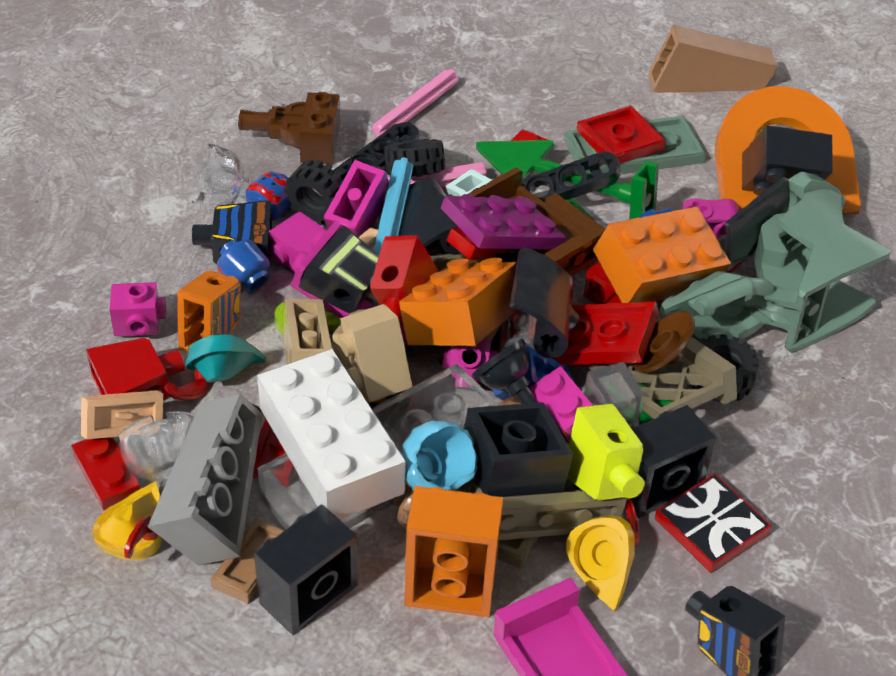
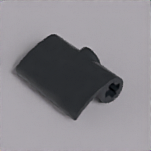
[717,177,790,272]
[380,178,461,254]
[510,247,579,358]

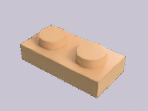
[81,391,163,439]

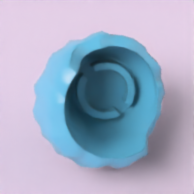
[401,421,478,491]

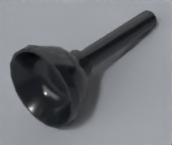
[472,338,569,446]

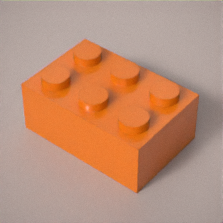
[593,206,731,303]
[399,258,518,346]
[404,486,503,618]

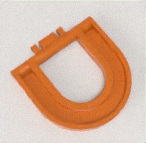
[715,86,861,214]

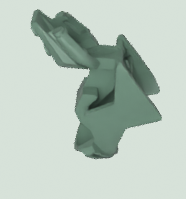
[659,172,891,353]

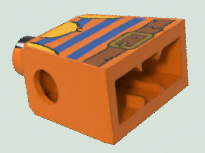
[177,271,245,352]

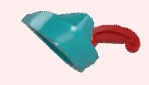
[164,334,266,401]

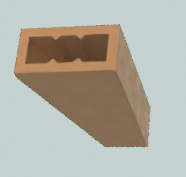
[648,25,777,93]

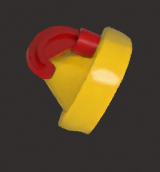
[92,481,163,560]
[566,498,640,612]

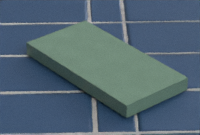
[564,116,706,174]

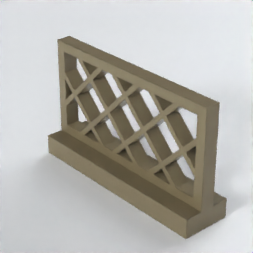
[584,315,737,419]
[454,476,627,540]

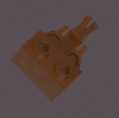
[238,92,340,165]

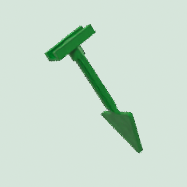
[476,140,659,220]

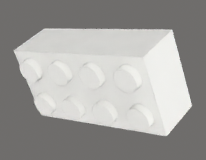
[257,349,405,519]

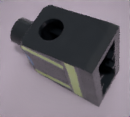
[299,226,380,313]

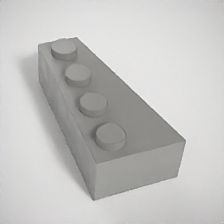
[148,393,262,565]

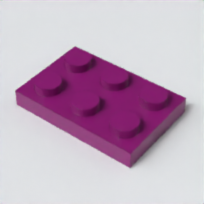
[441,194,566,249]

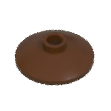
[632,311,695,373]

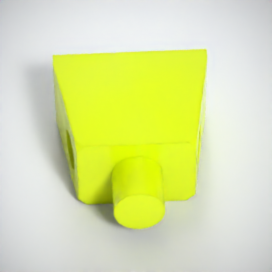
[567,404,644,501]

